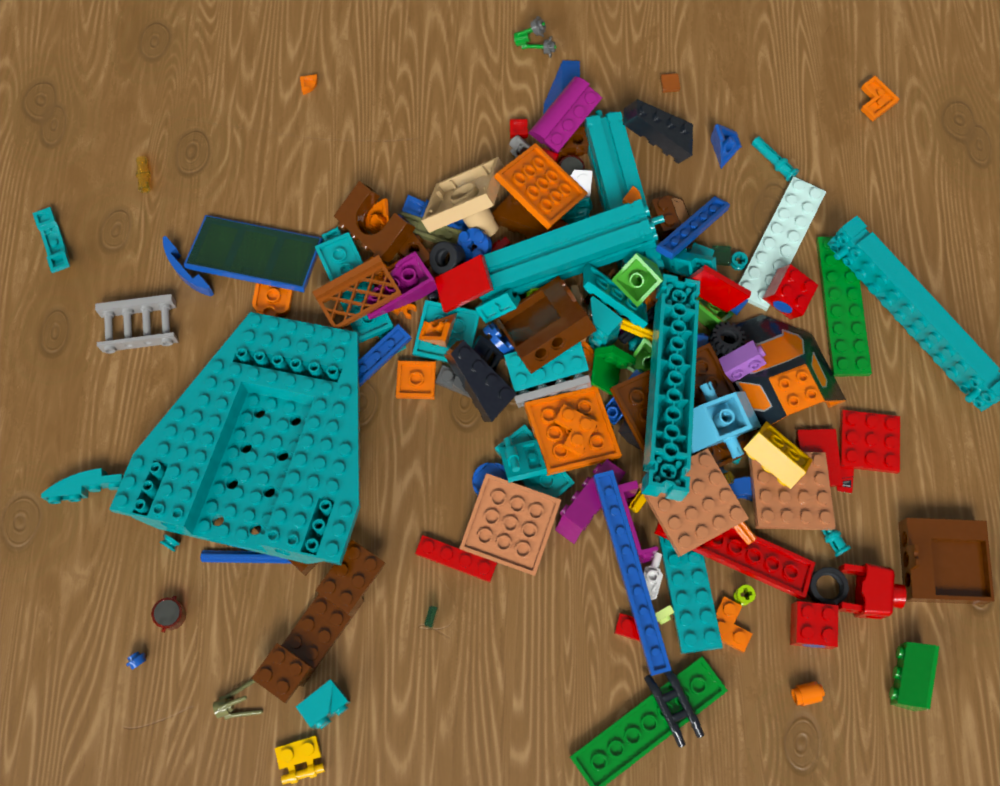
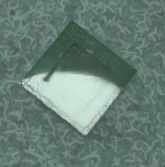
[712,245,731,266]
[424,606,438,630]

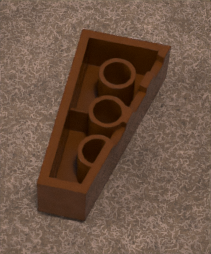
[492,194,569,238]

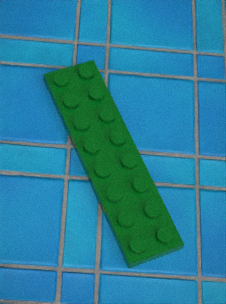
[816,237,872,377]
[570,656,728,786]

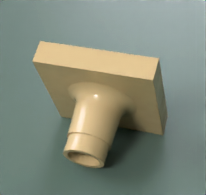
[421,157,504,237]

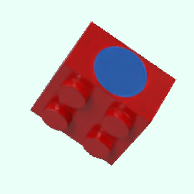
[762,264,818,320]
[790,601,838,649]

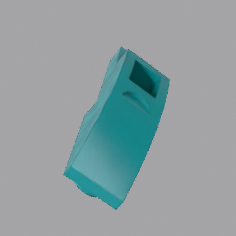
[661,248,717,277]
[41,468,124,504]

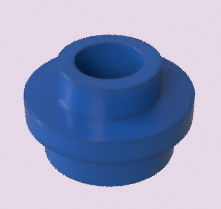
[126,651,146,670]

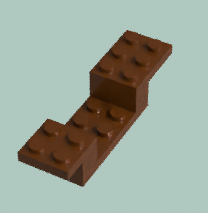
[251,540,386,703]

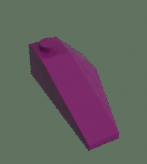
[361,251,437,320]

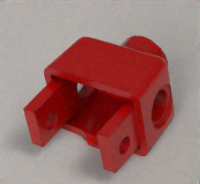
[837,563,907,619]

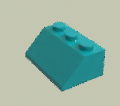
[587,296,623,351]

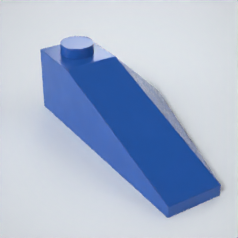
[543,60,580,114]

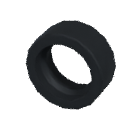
[808,567,849,605]

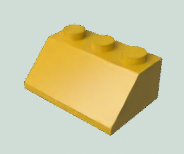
[744,421,813,489]

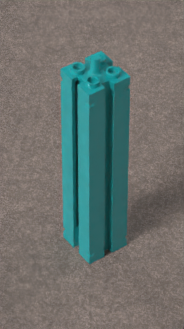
[585,110,665,273]
[468,199,665,302]

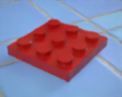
[839,410,900,474]

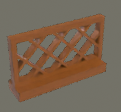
[312,255,402,329]

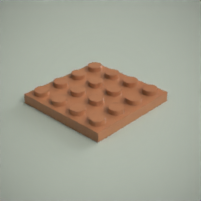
[638,448,749,557]
[748,452,835,530]
[459,473,561,576]

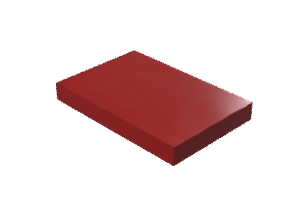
[434,254,494,313]
[683,265,751,312]
[796,429,843,487]

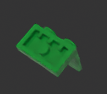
[591,345,636,396]

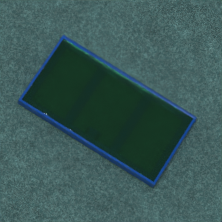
[184,215,323,292]

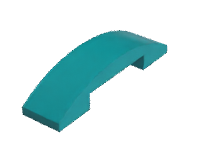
[33,207,70,273]

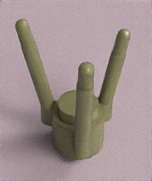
[213,680,263,720]

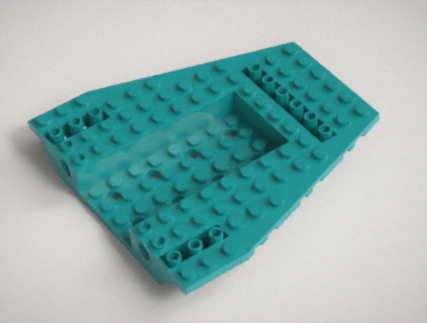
[109,312,360,565]

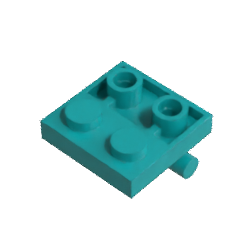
[499,437,547,483]

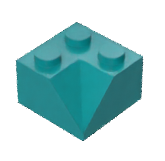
[296,679,350,729]

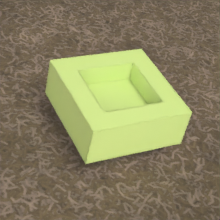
[655,605,674,625]

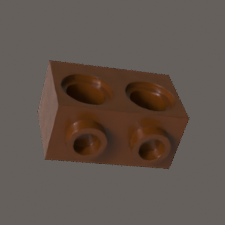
[550,126,589,160]

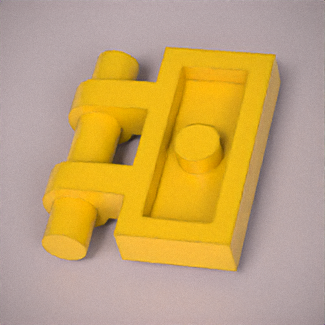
[275,736,325,785]

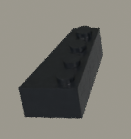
[623,99,693,164]
[444,340,517,422]

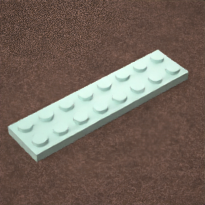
[739,176,826,311]

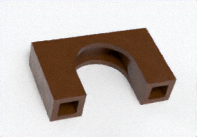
[334,181,416,263]

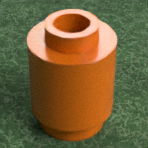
[791,681,825,706]

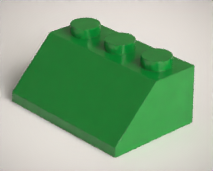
[889,642,940,711]

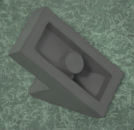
[435,365,471,398]

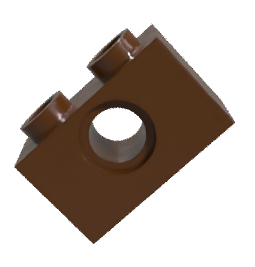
[397,232,431,269]

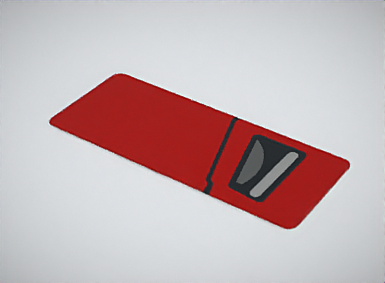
[837,467,854,493]

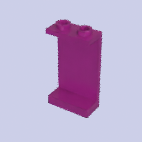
[618,480,658,564]

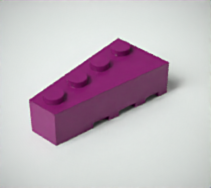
[555,459,626,544]

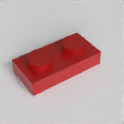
[614,613,640,642]

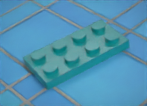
[583,263,648,328]
[504,341,589,392]
[495,424,575,498]

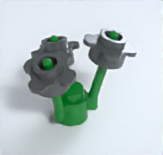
[514,16,557,58]

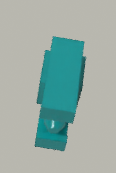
[561,197,593,224]

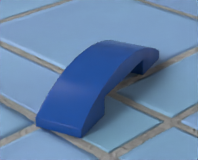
[163,236,214,296]

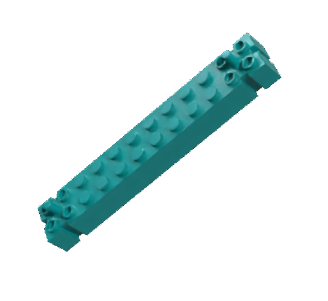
[828,216,1000,412]
[641,274,700,501]

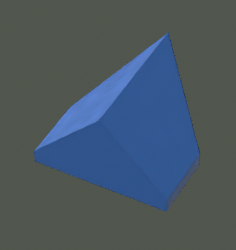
[710,124,742,169]

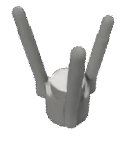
[509,135,531,158]

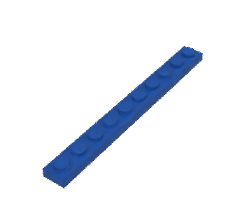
[593,470,671,676]

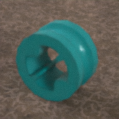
[730,252,748,271]
[159,534,180,552]

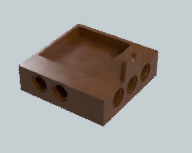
[496,276,597,374]
[898,518,995,605]

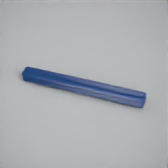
[200,550,292,564]

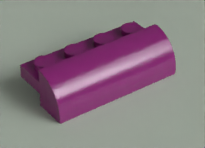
[529,77,603,154]

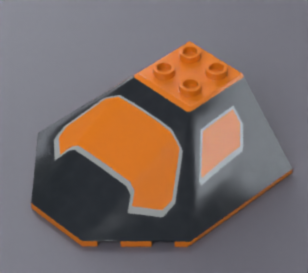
[717,315,846,430]

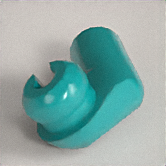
[628,335,643,352]

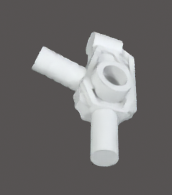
[643,552,663,600]

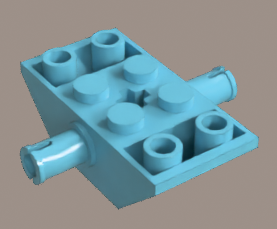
[691,382,761,459]

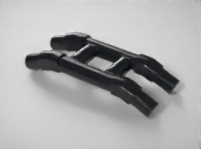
[644,669,704,747]

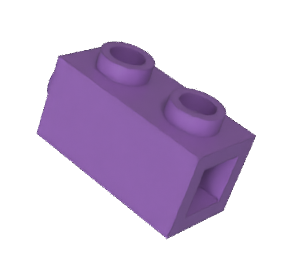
[719,340,767,383]

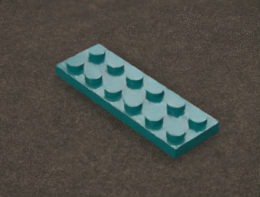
[315,232,394,343]
[658,535,723,654]

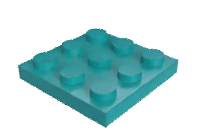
[412,300,480,363]

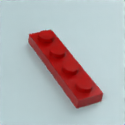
[415,535,497,583]

